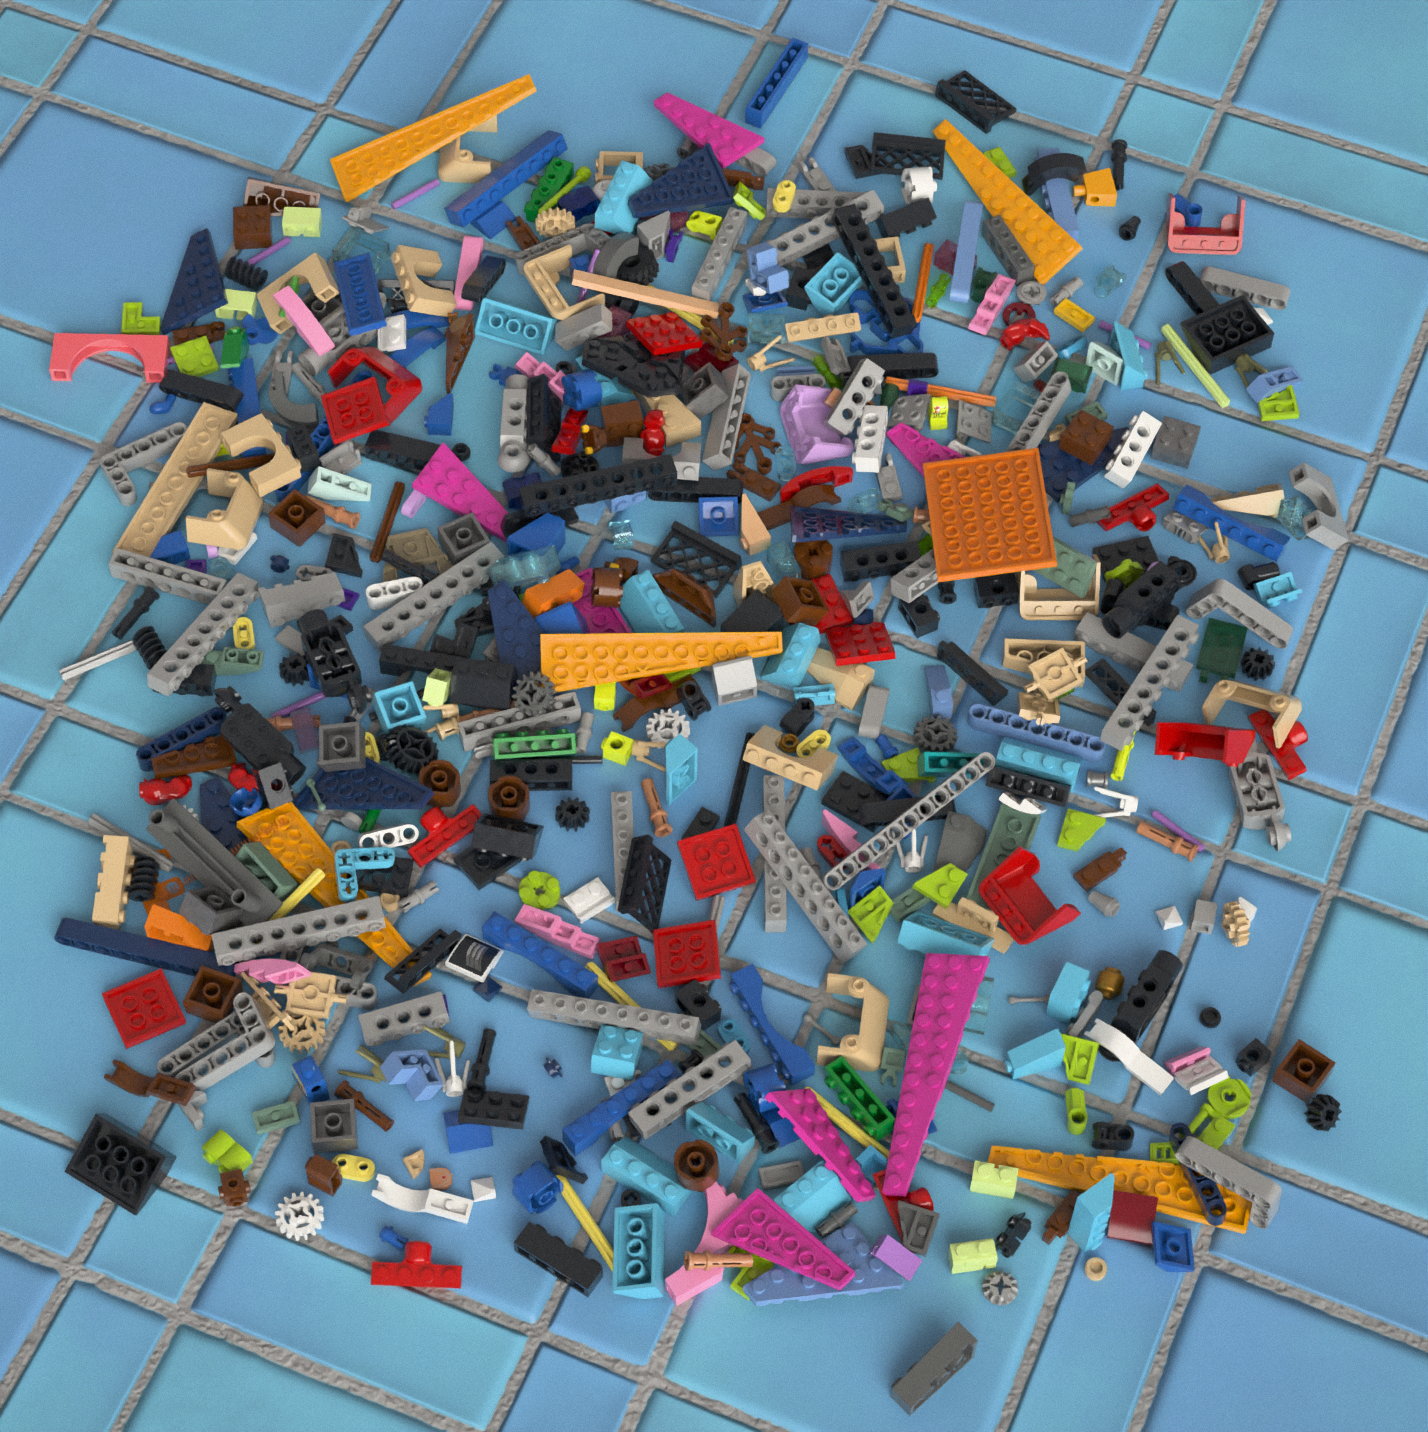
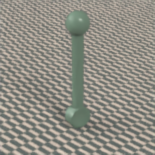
[306,779,326,811]

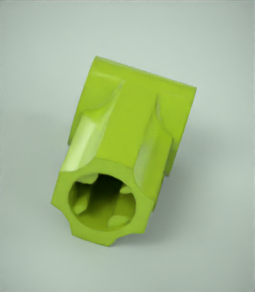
[1065,1088,1088,1135]

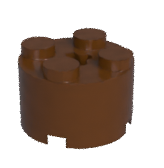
[793,540,833,580]
[591,567,623,608]
[419,760,461,808]
[488,776,530,821]
[674,1140,720,1192]

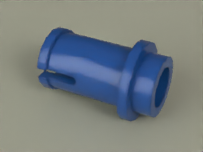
[875,734,898,759]
[379,1226,409,1251]

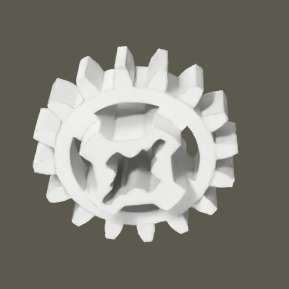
[646,709,690,749]
[275,1192,324,1241]

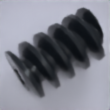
[225,256,268,291]
[133,626,167,670]
[128,855,160,902]

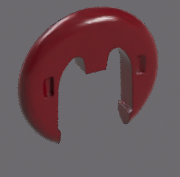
[1002,302,1036,326]

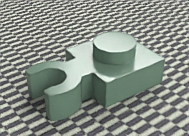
[1060,482,1076,515]
[877,499,914,522]
[880,1047,906,1087]

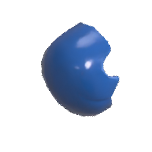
[229,788,263,817]

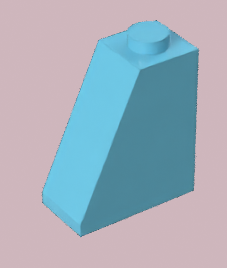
[1004,1029,1066,1079]

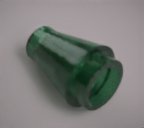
[879,383,900,412]

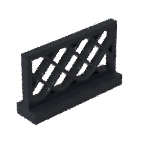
[935,70,1017,134]
[870,132,946,180]
[526,374,561,463]
[650,521,742,598]
[617,834,672,933]

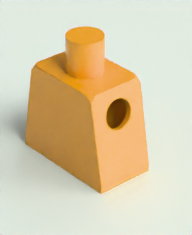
[1072,168,1117,206]

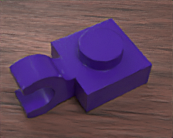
[664,229,683,263]

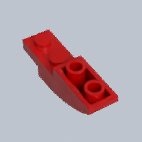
[552,408,588,455]

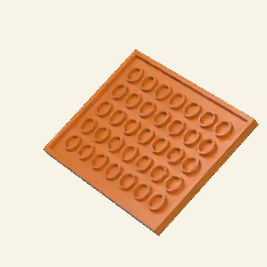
[923,448,1057,582]

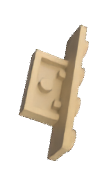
[785,312,861,343]
[933,897,1014,954]
[240,972,294,1031]

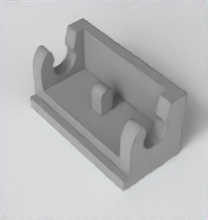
[319,439,362,475]

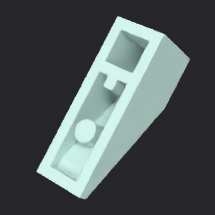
[307,466,372,502]

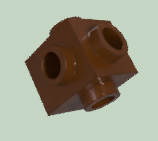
[218,1169,251,1207]

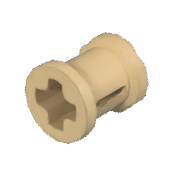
[435,717,459,741]

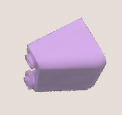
[780,384,854,465]

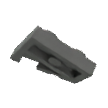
[898,1201,940,1257]

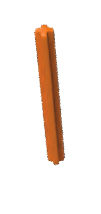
[912,243,934,323]
[885,376,997,407]

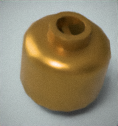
[1095,967,1125,1000]

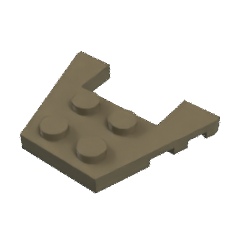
[382,528,453,582]

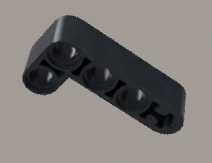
[1100,579,1180,631]

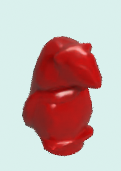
[1000,318,1050,350]
[640,409,665,456]
[228,762,276,795]
[139,774,193,805]

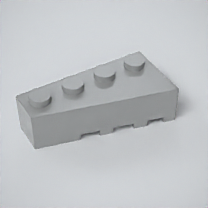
[258,572,345,628]

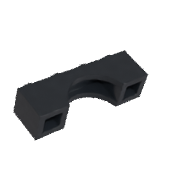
[379,644,462,677]

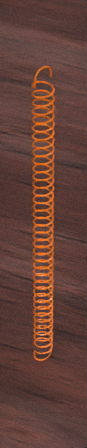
[158,812,295,900]

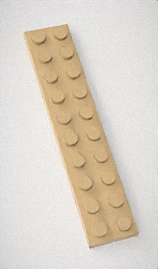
[112,402,238,557]

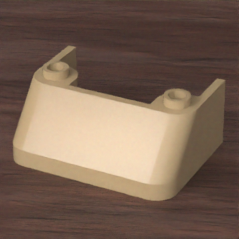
[438,115,498,183]
[523,244,605,321]
[186,468,264,550]
[1017,554,1101,620]
[1202,680,1302,748]
[816,973,889,1072]

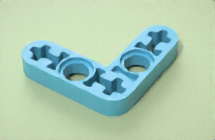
[334,847,395,903]

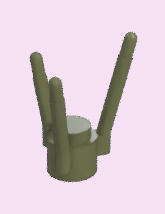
[1155,341,1185,385]
[1235,353,1267,388]
[423,1025,466,1060]
[338,1045,387,1084]

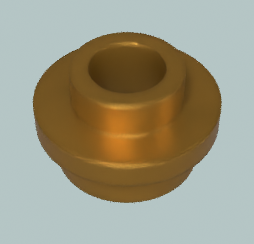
[779,734,800,753]

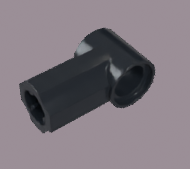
[1237,562,1280,590]

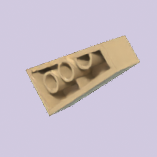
[634,391,701,448]
[1002,638,1085,688]
[92,835,136,930]

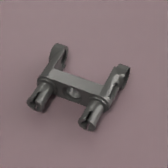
[299,941,378,990]

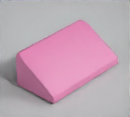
[1164,1046,1211,1075]

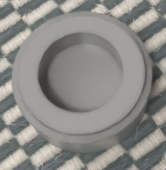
[341,812,362,830]

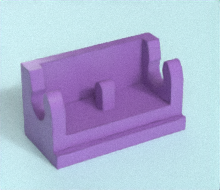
[870,1235,923,1281]

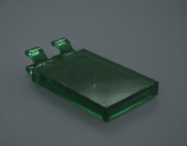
[1196,618,1248,683]

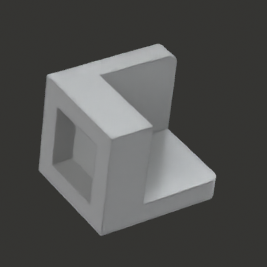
[1190,899,1217,935]

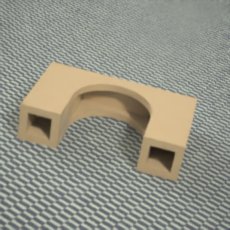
[391,245,457,317]
[256,252,340,335]
[221,413,301,497]
[743,725,838,790]

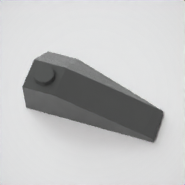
[933,811,987,872]

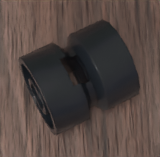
[605,294,640,319]

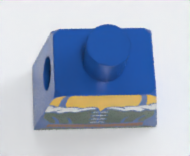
[292,1056,330,1106]

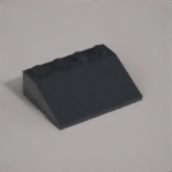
[1180,295,1274,375]
[65,1114,177,1215]

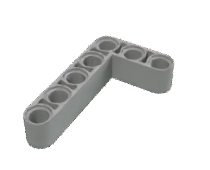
[515,223,611,276]
[100,422,187,506]
[1186,579,1293,649]
[280,931,378,1010]
[175,992,275,1092]
[157,1011,275,1078]
[1175,1136,1282,1229]

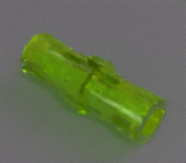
[925,274,951,308]
[812,356,840,389]

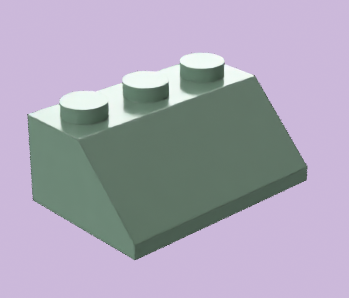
[235,842,299,902]

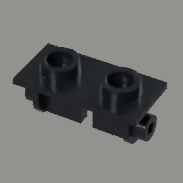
[995,1212,1032,1258]

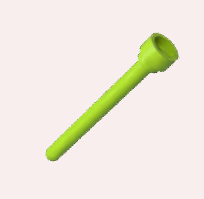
[538,166,592,214]

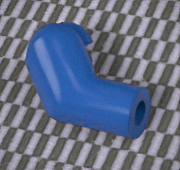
[150,394,176,414]
[553,556,580,576]

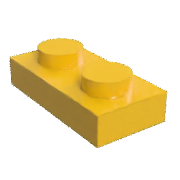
[1054,298,1095,333]

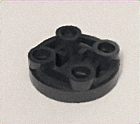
[561,450,599,478]

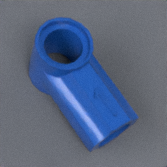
[1174,193,1203,227]

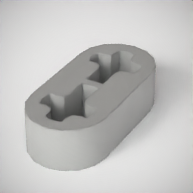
[296,565,333,582]

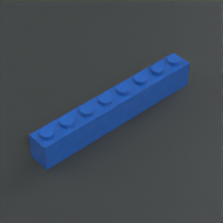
[444,130,568,228]

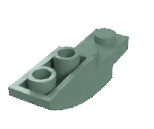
[200,647,264,676]

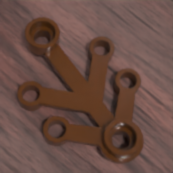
[700,302,748,361]
[734,413,782,475]

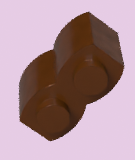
[305,1154,343,1197]

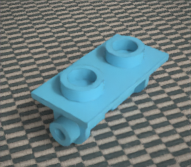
[793,684,836,706]

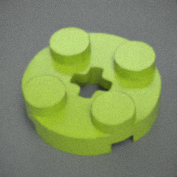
[1104,559,1145,590]
[518,871,560,910]
[1207,1076,1251,1120]

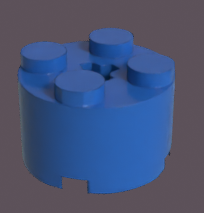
[561,369,602,411]
[743,1063,786,1113]
[512,1161,564,1214]

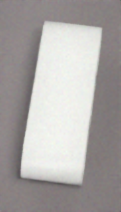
[366,577,423,610]
[357,823,419,848]

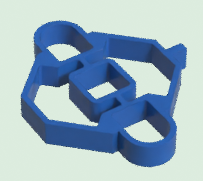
[849,290,923,355]

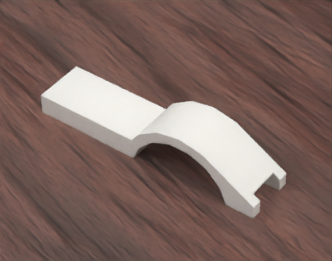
[1083,1018,1174,1096]
[371,1174,474,1224]

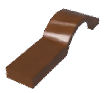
[757,485,841,531]
[613,674,701,732]
[104,1059,197,1106]

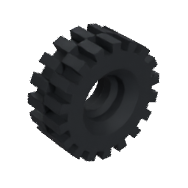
[616,245,659,286]

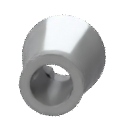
[1088,890,1120,918]

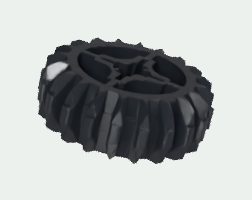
[384,724,439,777]

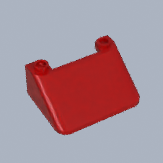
[979,846,1081,945]

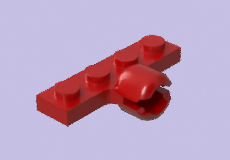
[1095,483,1169,532]
[1248,709,1308,780]
[408,804,482,868]
[872,1169,934,1246]
[371,1241,462,1289]

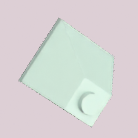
[1085,342,1123,386]

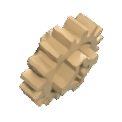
[535,207,575,238]
[1221,901,1251,947]
[278,1013,326,1054]

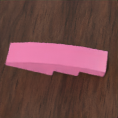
[968,274,1016,335]
[273,285,335,357]
[514,352,566,402]
[822,809,880,872]
[514,904,602,959]
[234,959,311,985]

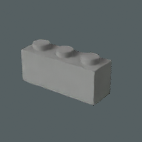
[555,303,612,351]

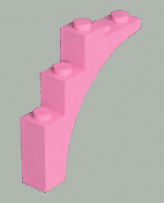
[665,1164,743,1306]

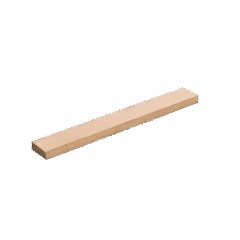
[572,269,719,318]

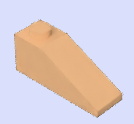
[739,494,771,556]

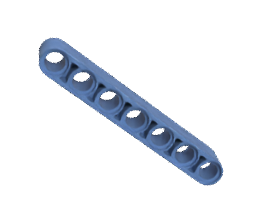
[949,201,983,303]
[968,704,1105,762]

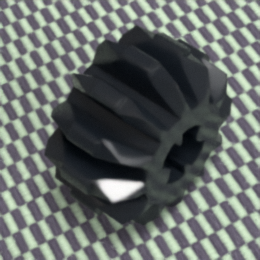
[1240,647,1275,682]
[279,652,309,686]
[555,797,590,832]
[1304,1094,1342,1131]

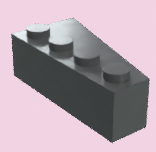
[891,1322,978,1416]

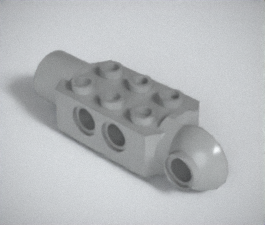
[298,292,387,376]
[497,374,529,472]
[1228,740,1291,852]

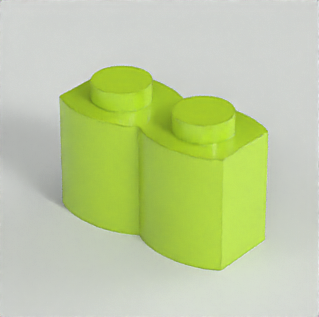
[202,1129,253,1173]

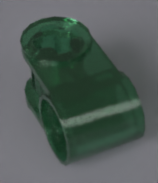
[970,267,997,303]

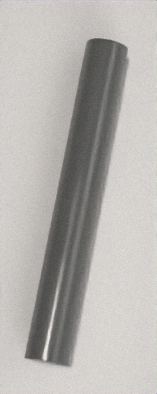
[945,1080,995,1112]

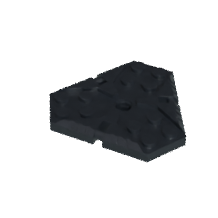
[582,334,685,398]

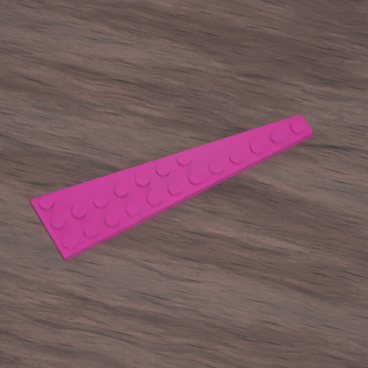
[882,953,990,1197]

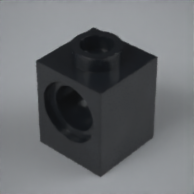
[1235,1038,1272,1077]

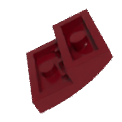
[684,342,739,374]
[618,674,673,699]
[596,936,651,982]
[1107,1190,1158,1245]

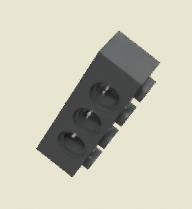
[982,215,1035,287]

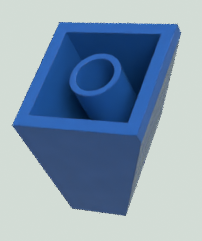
[507,513,566,577]
[535,601,590,634]

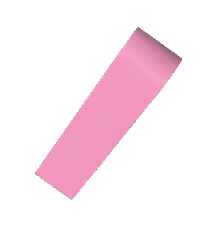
[454,236,483,311]

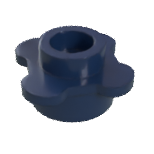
[270,555,290,573]
[543,1057,563,1079]

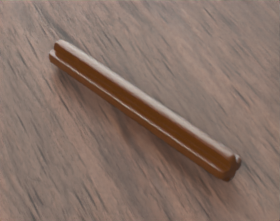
[186,453,275,478]
[370,481,405,563]

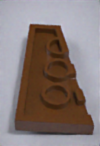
[151,735,237,779]

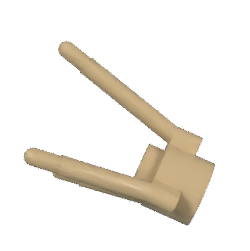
[747,335,795,372]
[1199,522,1231,563]
[422,703,459,734]
[632,739,667,772]

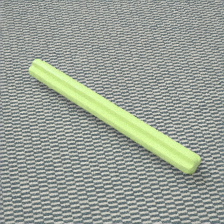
[1161,324,1230,408]

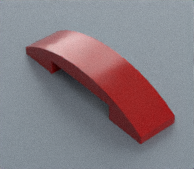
[780,466,853,503]

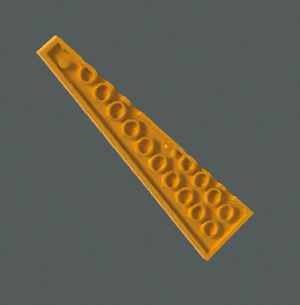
[330,74,537,203]
[933,119,1083,285]
[540,632,783,692]
[236,802,432,987]
[987,1146,1258,1234]

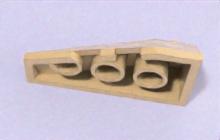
[1209,483,1287,518]
[733,561,776,607]
[806,648,875,711]

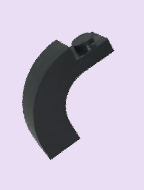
[1022,153,1087,196]

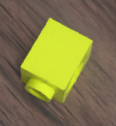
[594,682,616,711]
[601,731,634,766]

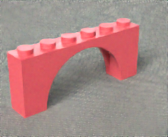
[49,333,170,383]

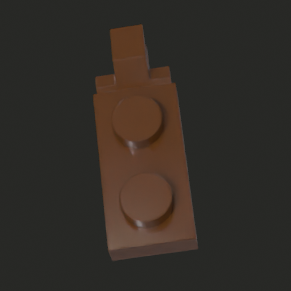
[721,168,765,190]
[1073,847,1127,892]
[1042,1189,1080,1245]

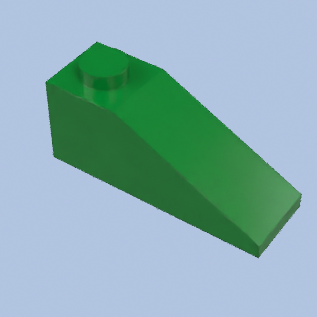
[221,326,249,368]

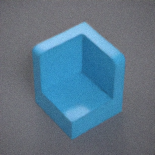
[855,1145,888,1184]

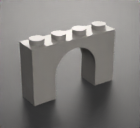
[622,437,701,481]
[1289,462,1349,550]

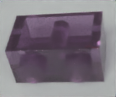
[289,707,319,754]

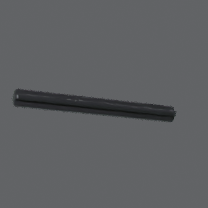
[724,732,755,827]

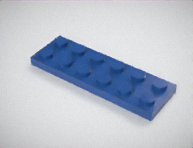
[333,252,387,336]

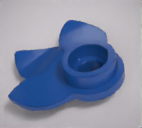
[242,314,277,345]

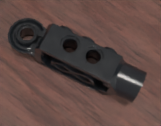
[1101,559,1197,639]
[299,609,372,714]
[213,686,307,786]
[1098,950,1183,1062]

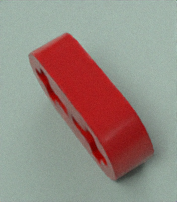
[817,835,847,869]

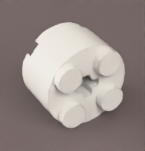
[901,166,937,205]

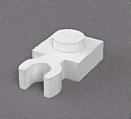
[604,1070,641,1097]

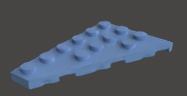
[743,1222,904,1306]

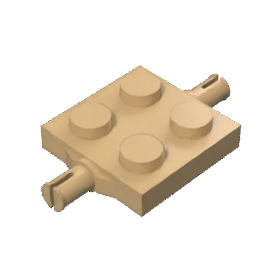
[1023,648,1087,702]
[1017,689,1060,725]
[274,972,348,1019]

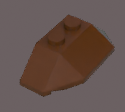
[652,568,716,628]

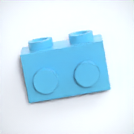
[1253,572,1302,608]

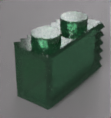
[1050,357,1093,393]

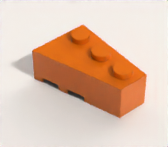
[522,569,585,620]
[144,904,214,953]

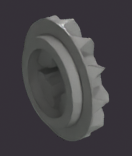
[1017,281,1047,306]
[982,1270,1018,1305]

